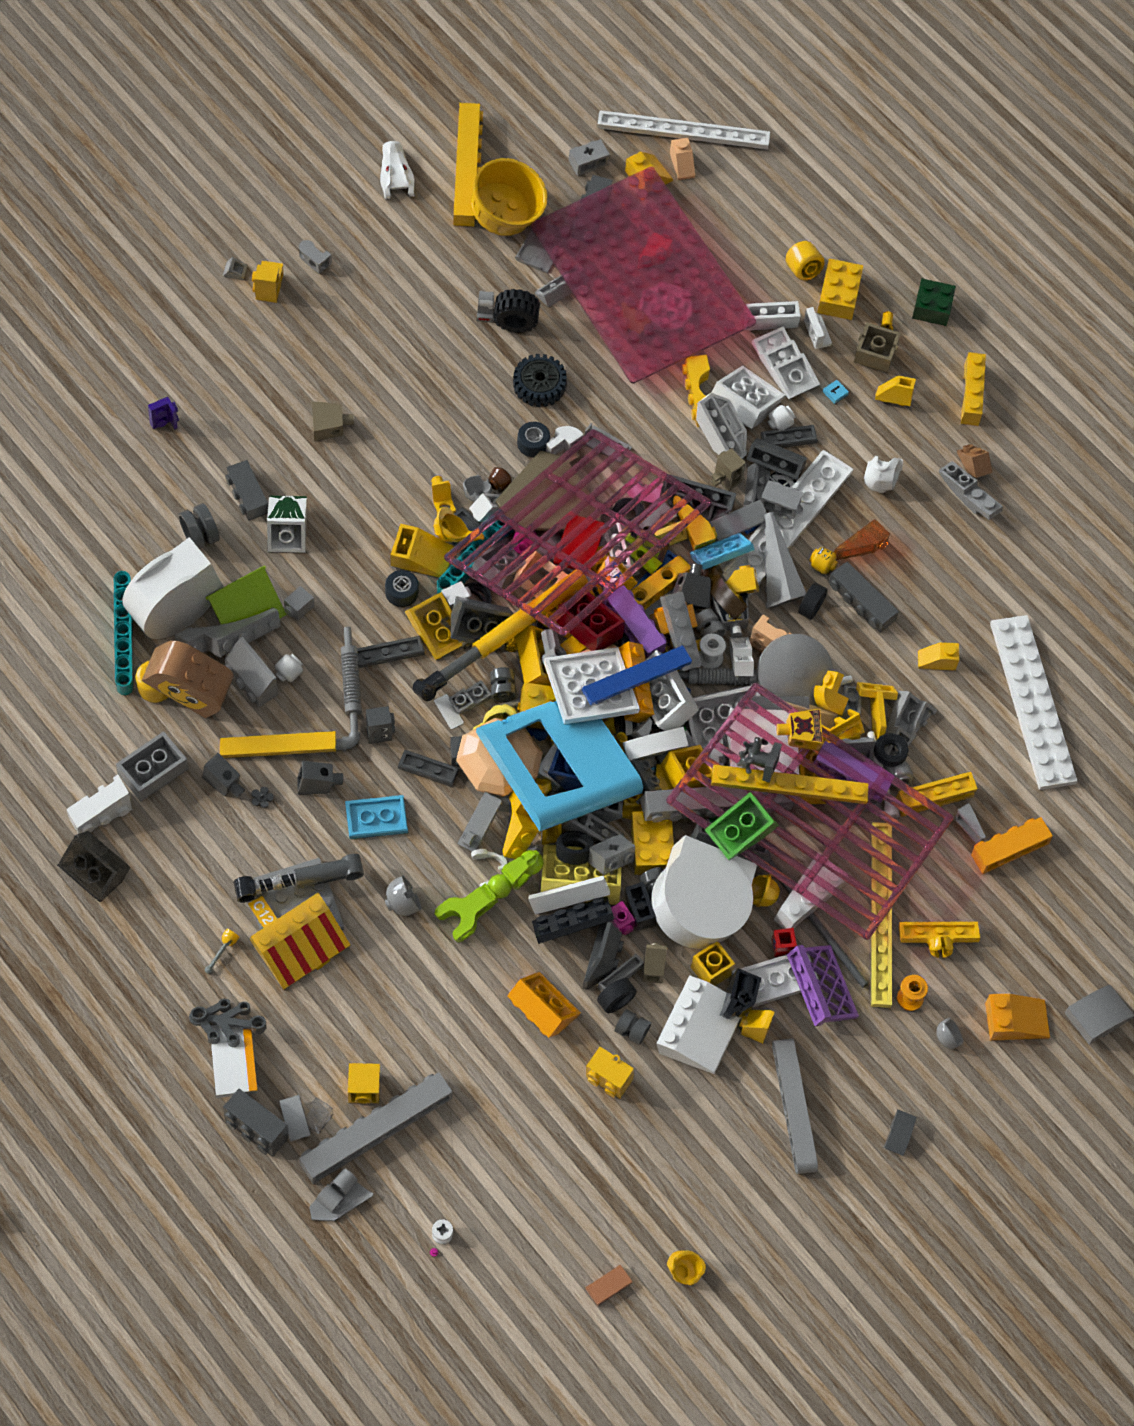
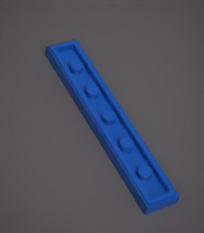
[582,646,692,706]

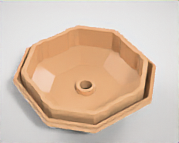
[456,718,543,797]

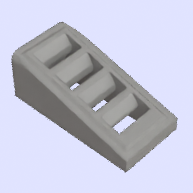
[955,803,986,844]

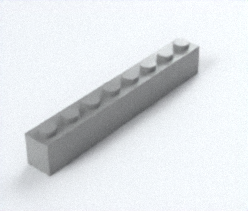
[640,786,796,822]
[299,1072,453,1184]

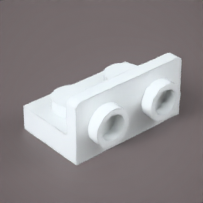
[804,307,832,349]

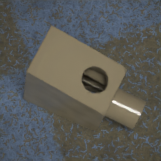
[312,401,354,441]

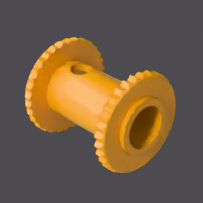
[896,974,928,1011]

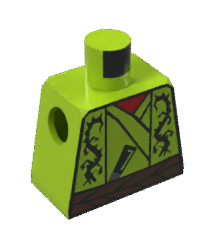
[625,530,670,574]

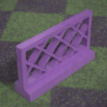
[787,945,859,1026]

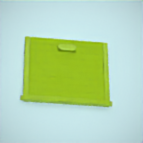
[205,565,287,625]

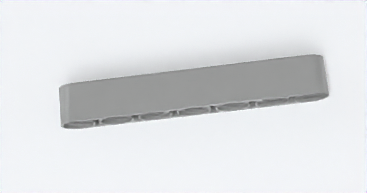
[772,1038,818,1174]

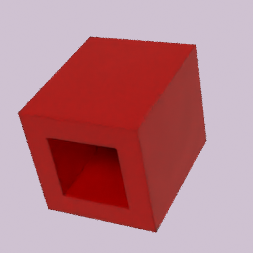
[771,928,797,957]

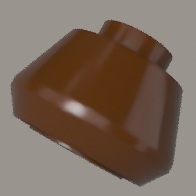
[488,467,512,491]

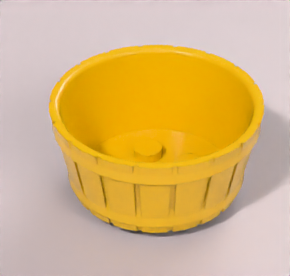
[471,158,547,236]

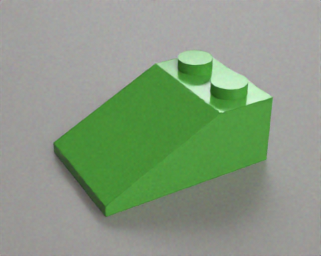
[705,792,779,861]

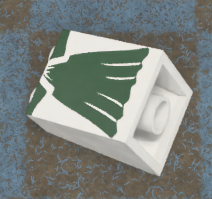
[267,496,307,553]

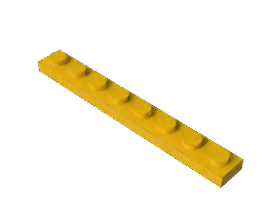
[711,765,869,804]

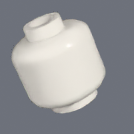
[768,405,796,431]
[275,654,303,682]

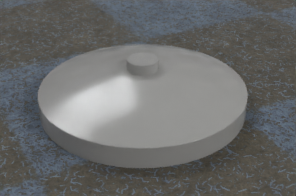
[757,634,833,705]

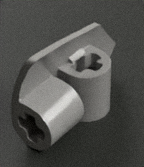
[309,1168,373,1221]

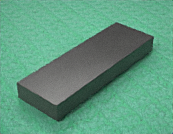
[760,425,818,448]
[398,750,459,787]

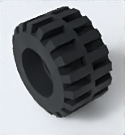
[493,289,540,333]

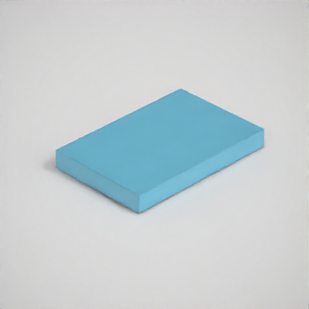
[690,533,755,570]
[345,795,408,839]

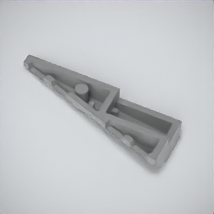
[874,690,937,770]

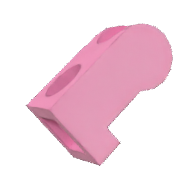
[627,480,663,504]

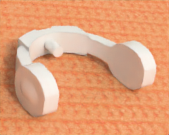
[471,849,507,887]

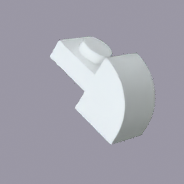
[546,426,584,455]

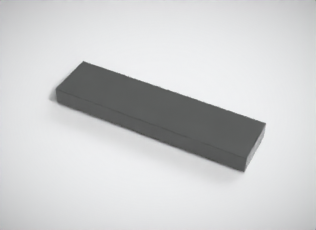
[357,636,425,668]

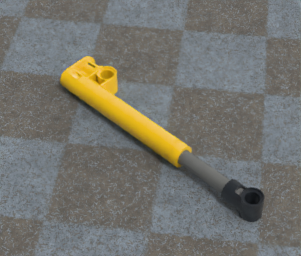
[412,568,595,701]

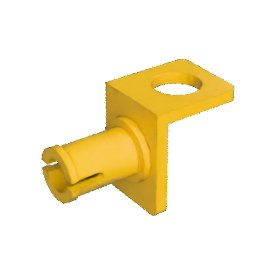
[431,476,456,513]

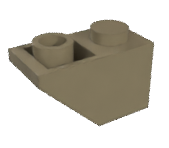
[642,943,667,983]

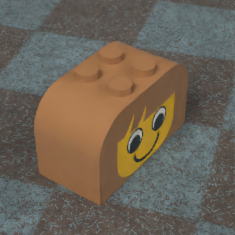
[141,641,234,718]

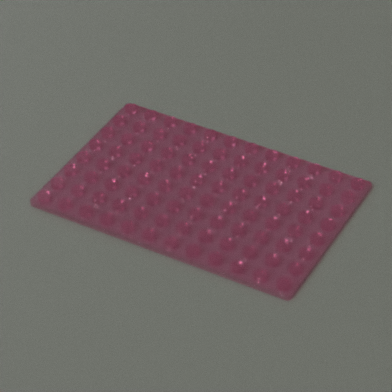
[530,167,756,384]

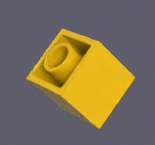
[691,942,735,986]
[348,1063,380,1104]

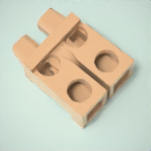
[749,614,791,653]

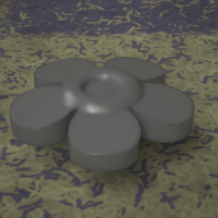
[251,787,274,808]

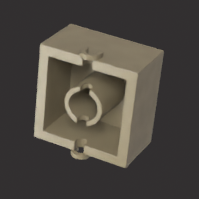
[854,322,901,373]

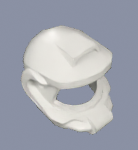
[864,456,903,493]

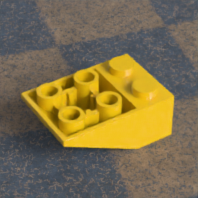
[390,524,455,578]

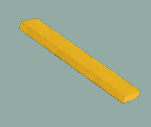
[220,731,336,758]

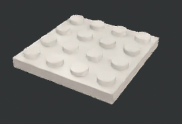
[544,647,640,724]

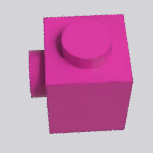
[611,901,635,935]

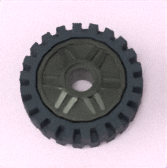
[513,354,567,407]

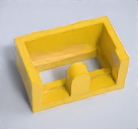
[822,709,865,744]

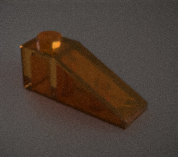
[834,519,890,561]

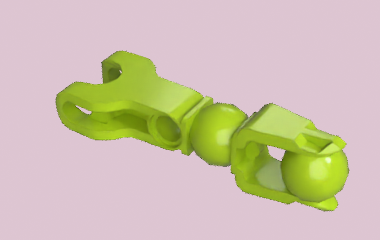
[434,850,544,942]

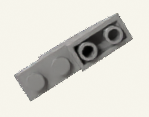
[939,461,1003,520]

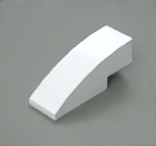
[729,637,754,676]
[623,727,688,761]

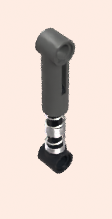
[233,854,364,903]

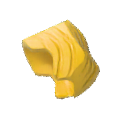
[667,1250,706,1286]

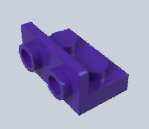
[148,396,179,430]

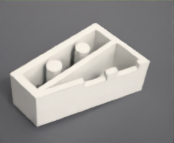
[67,775,132,836]

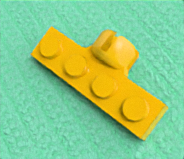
[899,922,980,958]

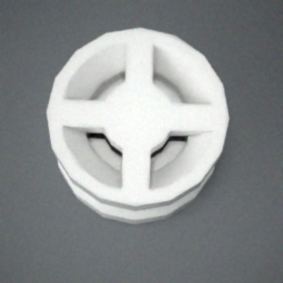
[432,1219,453,1245]

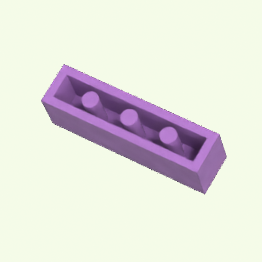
[603,585,667,660]
[812,741,894,803]

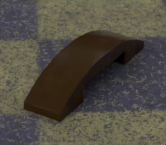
[702,565,748,620]

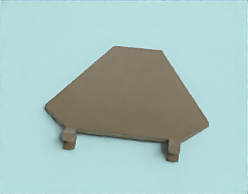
[495,451,614,531]

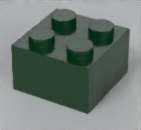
[912,278,956,326]

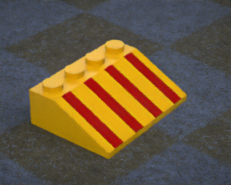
[250,893,351,990]

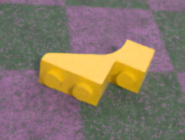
[503,791,539,859]

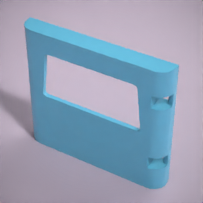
[476,701,643,831]

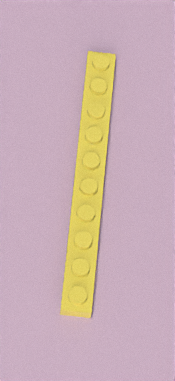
[871,822,892,1008]

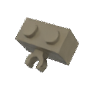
[710,448,746,491]

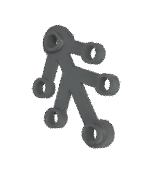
[189,998,267,1047]

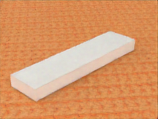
[528,876,610,915]

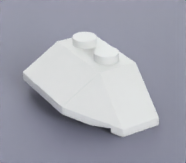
[696,393,747,458]

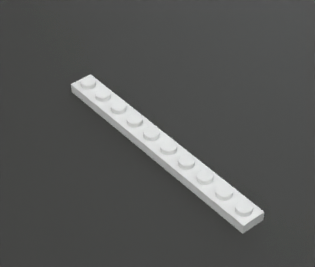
[597,110,770,149]

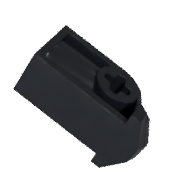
[720,968,761,1020]

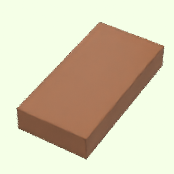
[586,1264,632,1306]

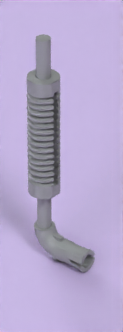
[336,627,362,751]
[678,667,758,686]

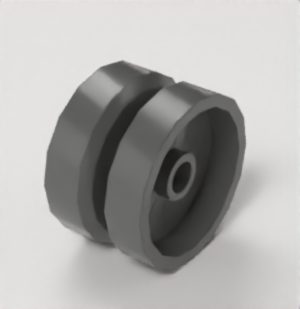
[178,503,220,549]

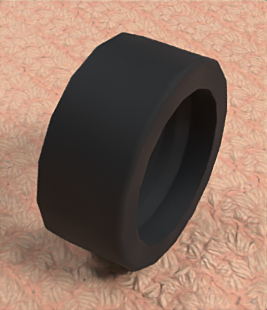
[798,582,828,620]
[556,831,594,865]
[597,978,637,1014]

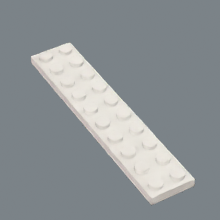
[722,450,853,598]
[990,615,1077,790]

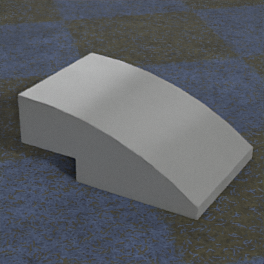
[1065,985,1134,1045]

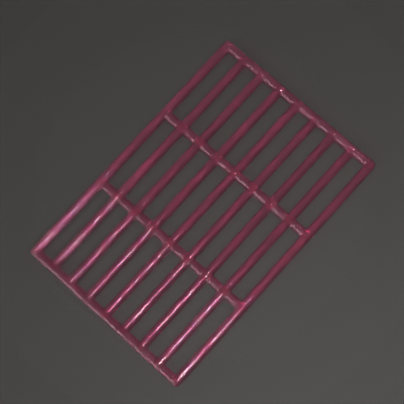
[444,429,712,636]
[666,683,954,940]

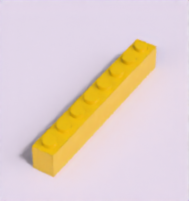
[453,103,483,227]

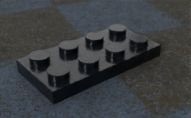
[532,897,614,944]

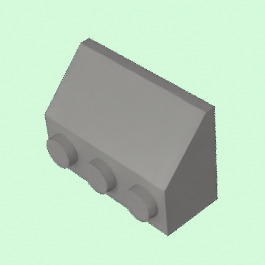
[225,636,278,707]

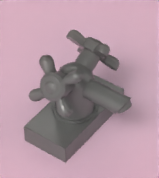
[737,737,782,782]

